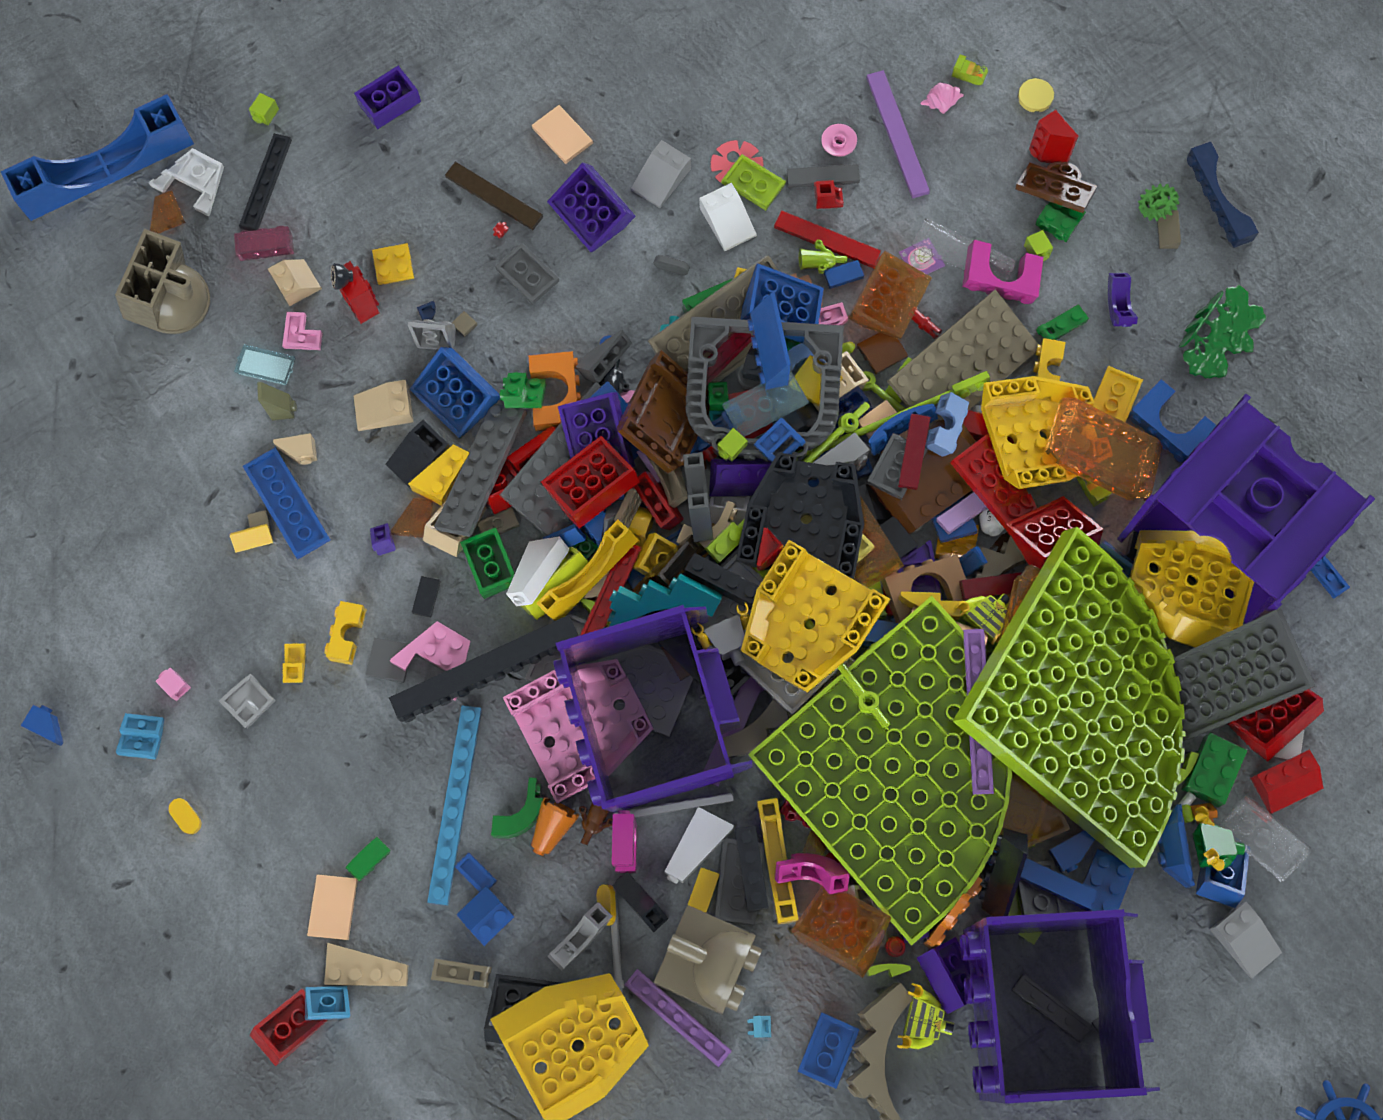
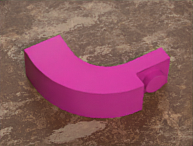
[775,853,850,894]

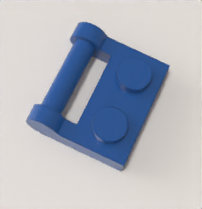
[754,417,806,463]

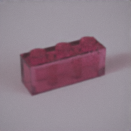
[234,226,294,261]

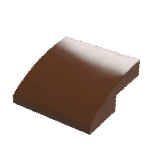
[857,328,909,374]

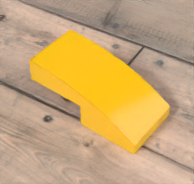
[283,643,306,683]

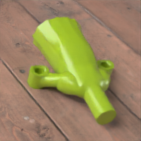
[798,240,847,274]

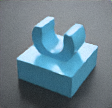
[747,1016,771,1038]

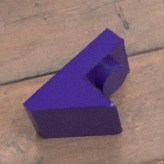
[370,523,396,555]

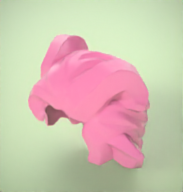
[920,83,964,114]

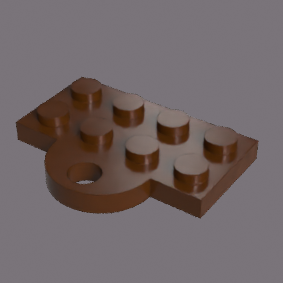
[1015,162,1097,213]

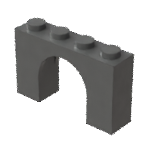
[683,452,713,542]

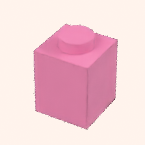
[156,668,191,701]

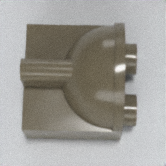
[115,229,210,334]
[654,905,763,1015]

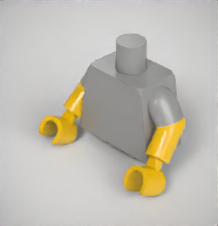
[690,602,750,666]

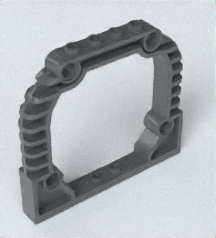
[686,317,843,462]

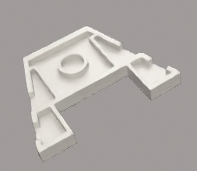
[149,148,224,216]

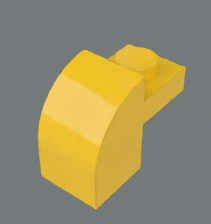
[628,506,654,548]

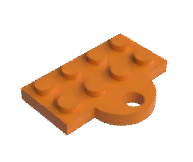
[923,877,983,949]

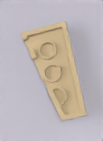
[324,943,409,986]

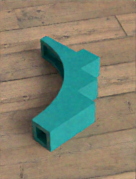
[603,573,722,629]

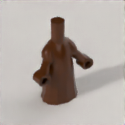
[579,802,613,846]

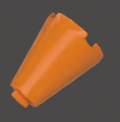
[531,797,579,856]

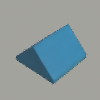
[305,986,350,1020]

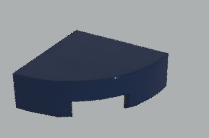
[417,301,436,321]

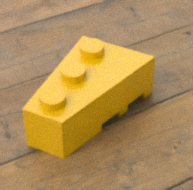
[408,444,470,506]

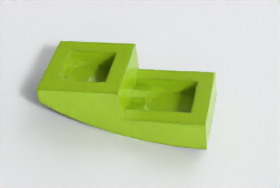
[1177,751,1199,786]
[865,964,911,978]

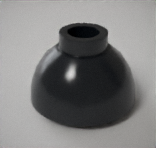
[331,263,353,290]

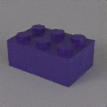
[354,65,421,130]

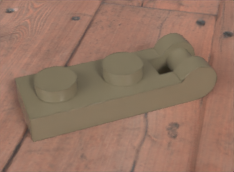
[431,959,492,988]

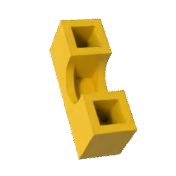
[1033,338,1065,381]
[325,601,367,665]

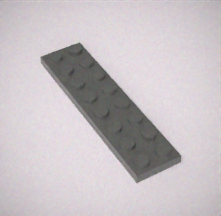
[434,404,527,537]

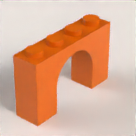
[528,351,581,431]

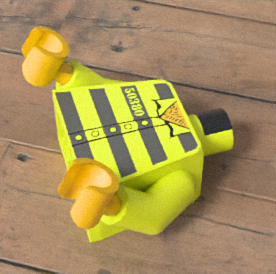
[954,594,1012,644]
[897,983,954,1049]

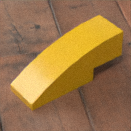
[898,592,961,621]

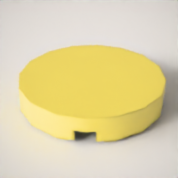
[1018,78,1054,112]

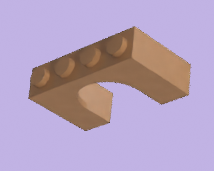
[881,553,967,623]

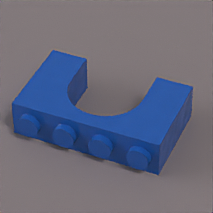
[1128,379,1216,463]

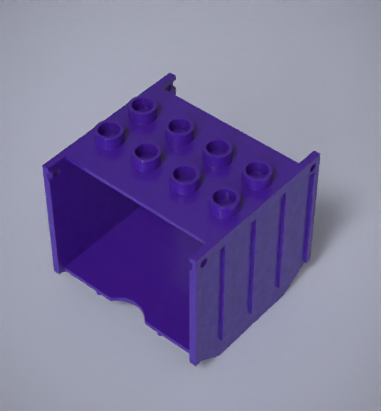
[1117,394,1375,624]
[553,605,752,812]
[959,909,1160,1104]

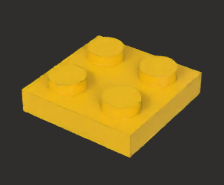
[372,243,414,285]

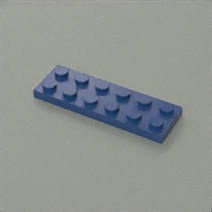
[243,447,331,560]

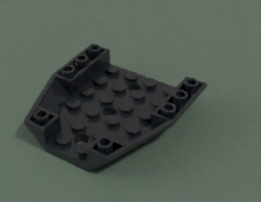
[736,452,864,580]

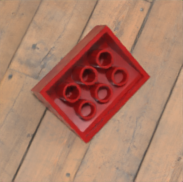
[541,436,640,529]
[1005,496,1103,573]
[1227,689,1324,762]

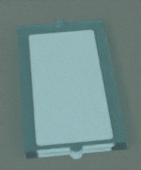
[234,345,296,385]

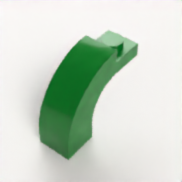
[491,777,543,838]

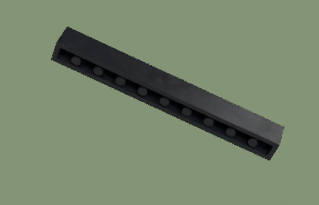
[389,615,579,723]

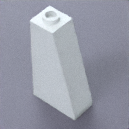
[506,536,569,606]
[665,807,734,884]

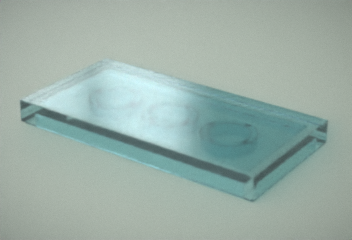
[722,370,809,437]

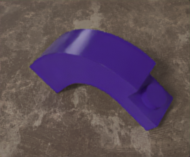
[1108,273,1138,327]

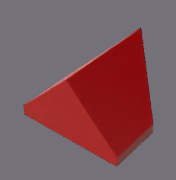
[757,528,783,571]

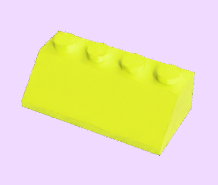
[521,546,588,620]

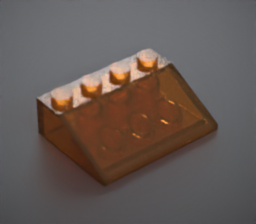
[848,250,932,339]
[791,886,891,978]

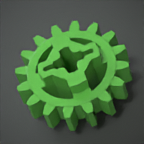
[1138,184,1180,221]

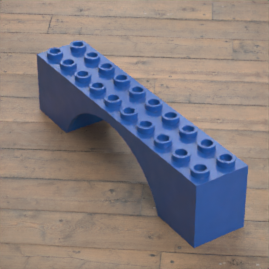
[1,94,194,221]

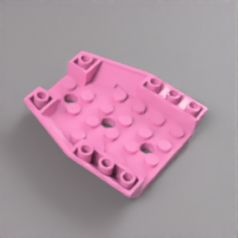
[503,659,654,804]

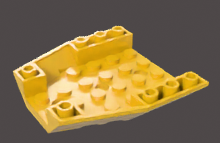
[981,376,1113,489]
[1130,530,1254,648]
[741,540,890,693]
[490,973,649,1120]

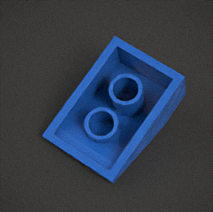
[1196,846,1250,908]

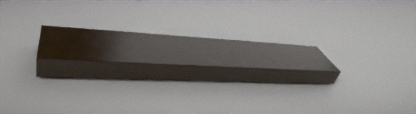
[445,161,543,231]

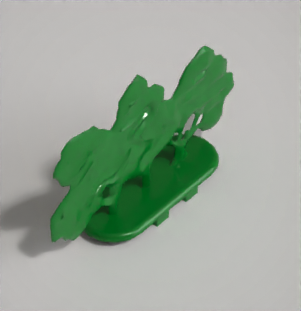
[1179,285,1266,379]

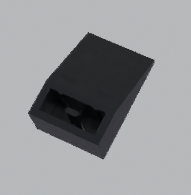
[385,420,450,489]

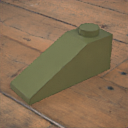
[257,382,297,421]

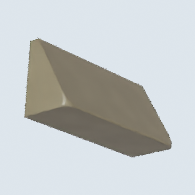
[1157,210,1181,249]

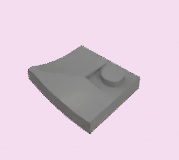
[219,674,276,729]

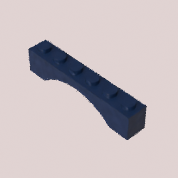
[1187,142,1259,248]

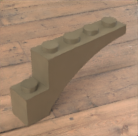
[647,457,688,508]

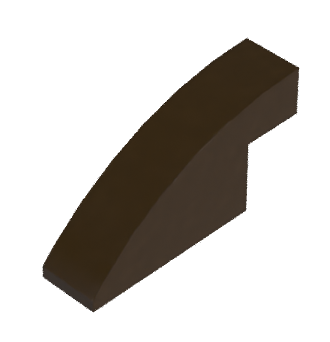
[632,534,705,596]

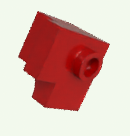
[814,180,844,209]

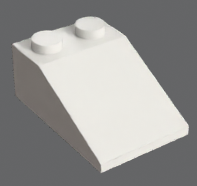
[699,183,757,251]

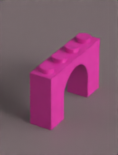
[962,240,1043,304]
[612,810,637,873]

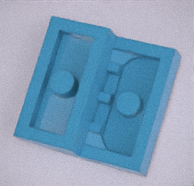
[116,713,164,759]

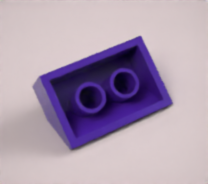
[709,458,772,497]
[917,937,970,1014]

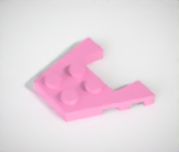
[390,621,470,701]

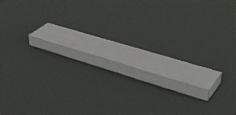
[614,793,733,818]

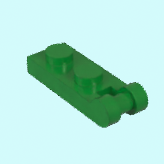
[1036,304,1089,340]

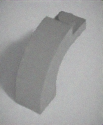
[548,902,612,971]

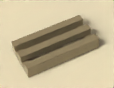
[614,488,642,528]

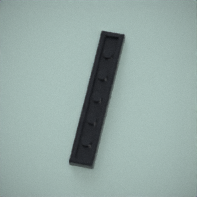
[239,133,292,233]

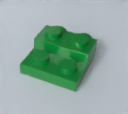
[1035,202,1086,243]
[500,372,546,408]

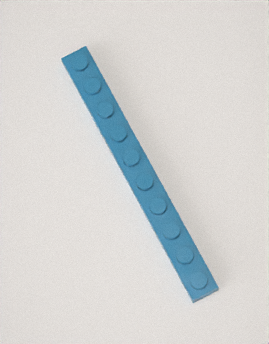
[427,705,482,906]

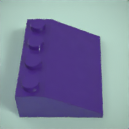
[547,162,636,252]
[558,392,635,467]

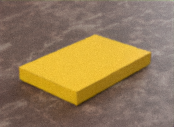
[1088,366,1143,430]

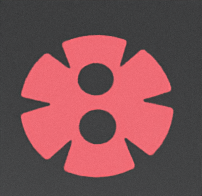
[711,140,763,182]

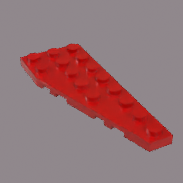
[950,433,1037,536]

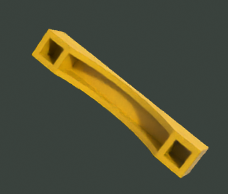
[536,519,639,621]
[757,798,799,925]

